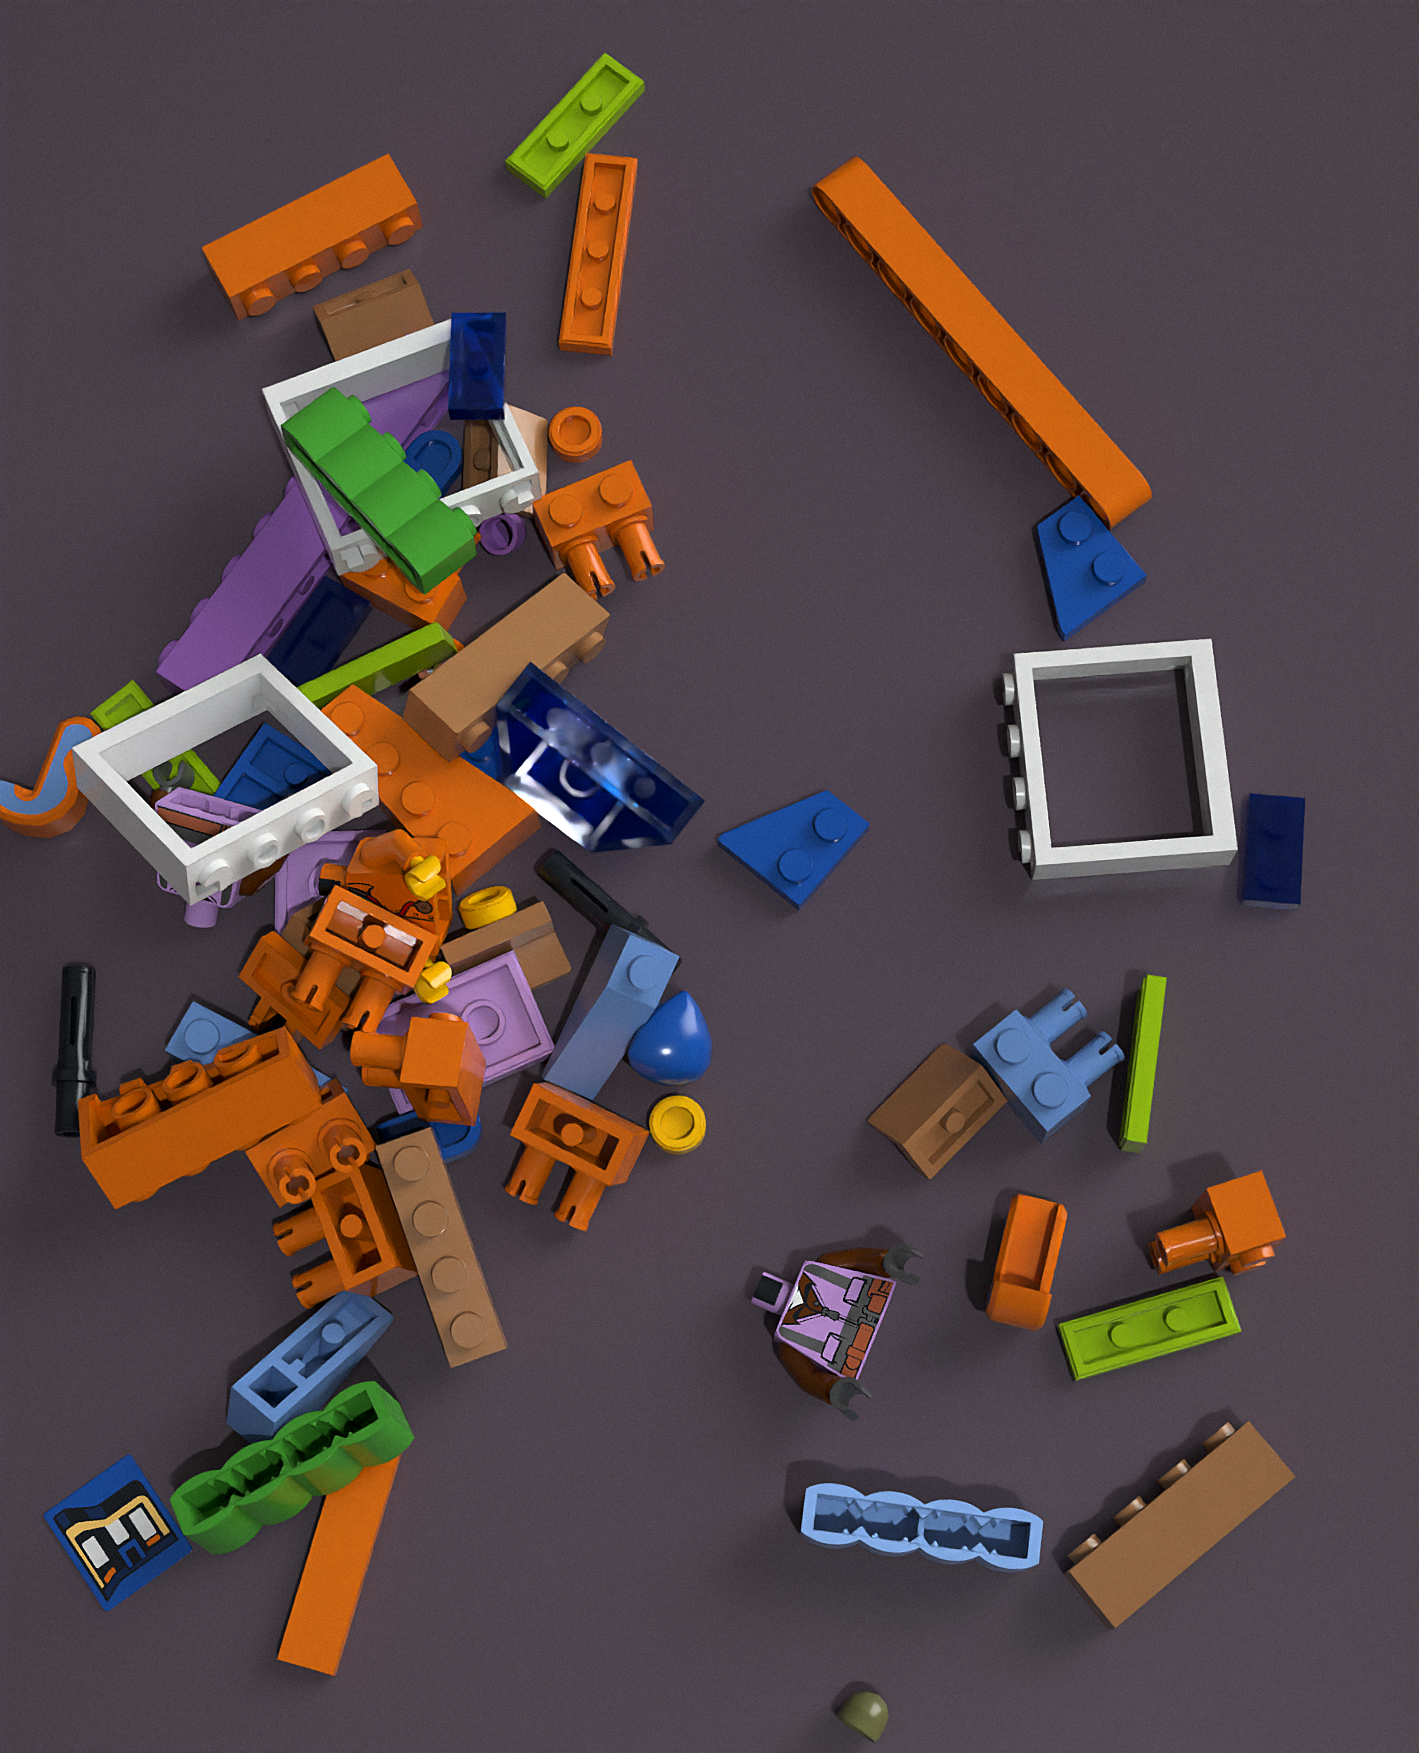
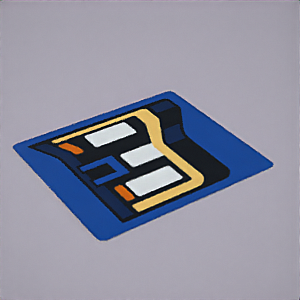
[44,1455,192,1611]

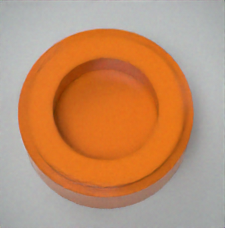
[549,406,603,463]

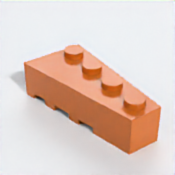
[320,684,541,897]
[78,1026,323,1210]

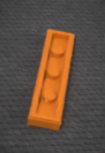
[559,153,638,356]
[277,1453,402,1676]

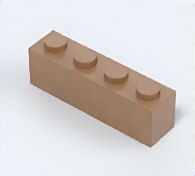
[402,573,610,763]
[375,1127,508,1368]
[1064,1421,1296,1630]

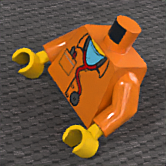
[318,829,453,1005]

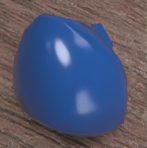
[627,991,712,1086]

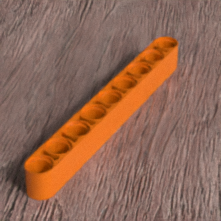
[811,156,1152,530]

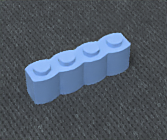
[800,1483,1043,1573]

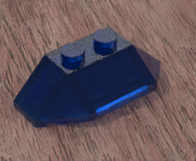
[495,661,705,853]

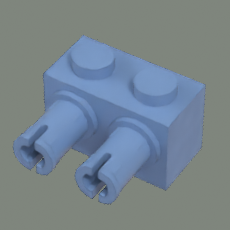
[969,988,1125,1144]

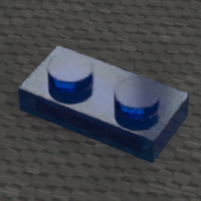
[448,312,508,420]
[267,575,373,687]
[1241,793,1305,910]

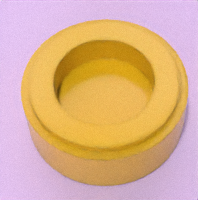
[458,886,517,929]
[649,1095,706,1155]

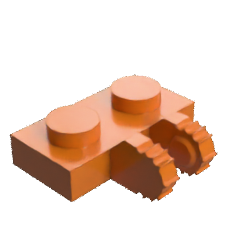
[238,931,353,1050]

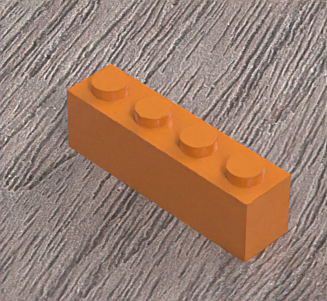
[201,153,423,321]

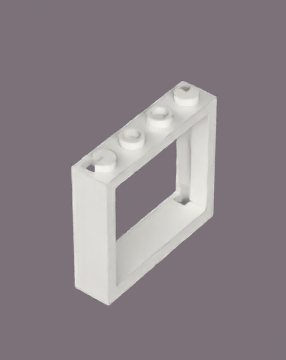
[262,314,542,576]
[1002,639,1238,880]
[72,653,379,906]

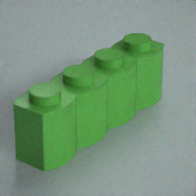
[280,387,477,595]
[169,1381,415,1555]

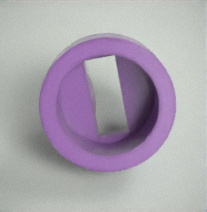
[479,513,527,555]

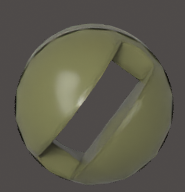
[836,1691,889,1743]

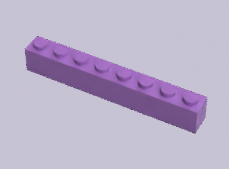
[155,334,464,696]

